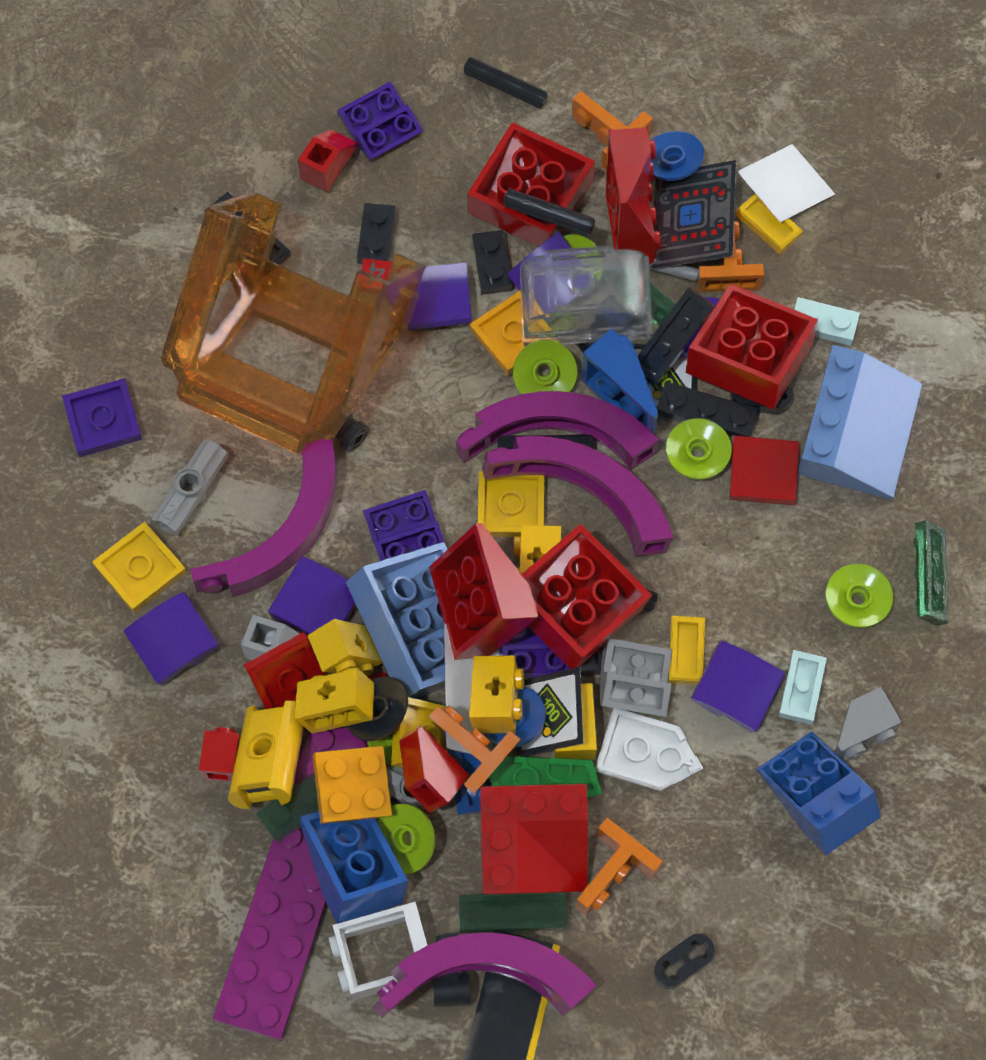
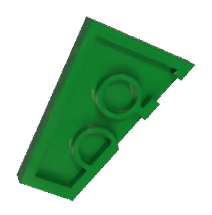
[488,756,602,798]

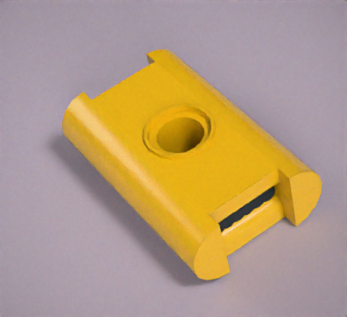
[228,701,304,809]

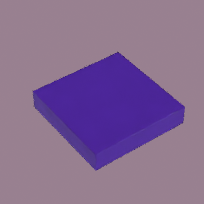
[62,378,142,458]

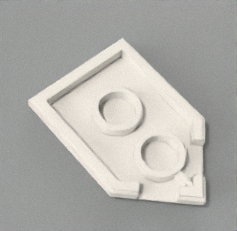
[595,708,703,791]

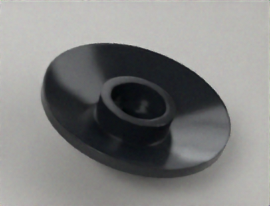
[347,677,408,741]

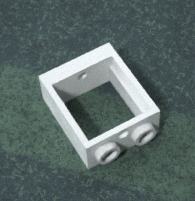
[328,902,427,1000]

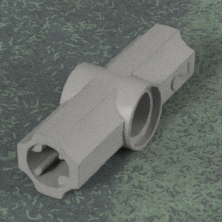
[152,440,229,536]

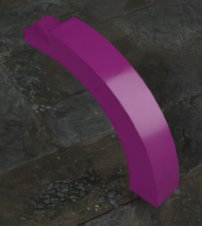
[456,391,659,470]
[191,436,337,597]
[482,436,674,557]
[373,933,597,1018]

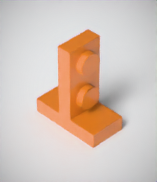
[572,91,653,170]
[697,221,764,293]
[429,705,521,794]
[576,818,663,916]

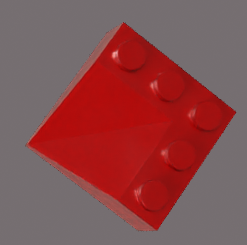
[467,122,595,247]
[605,127,661,266]
[685,284,818,410]
[429,523,538,660]
[521,524,652,669]
[479,784,588,894]

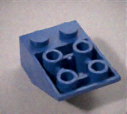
[757,731,881,855]

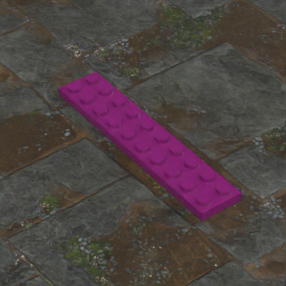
[212,726,369,1042]

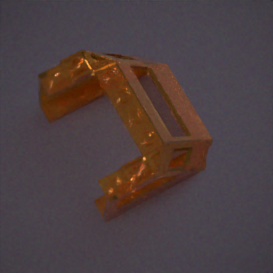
[161,191,426,453]

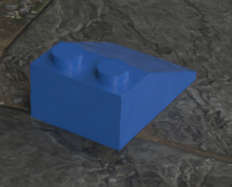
[581,328,658,435]
[299,811,408,924]

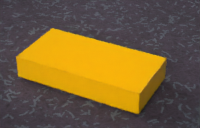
[735,193,803,255]
[668,616,705,685]

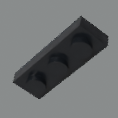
[637,287,716,384]
[657,381,759,437]

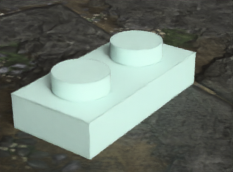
[794,297,860,346]
[778,650,827,725]

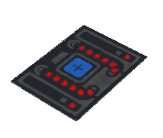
[651,160,736,269]

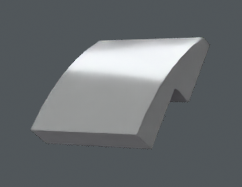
[600,638,672,717]

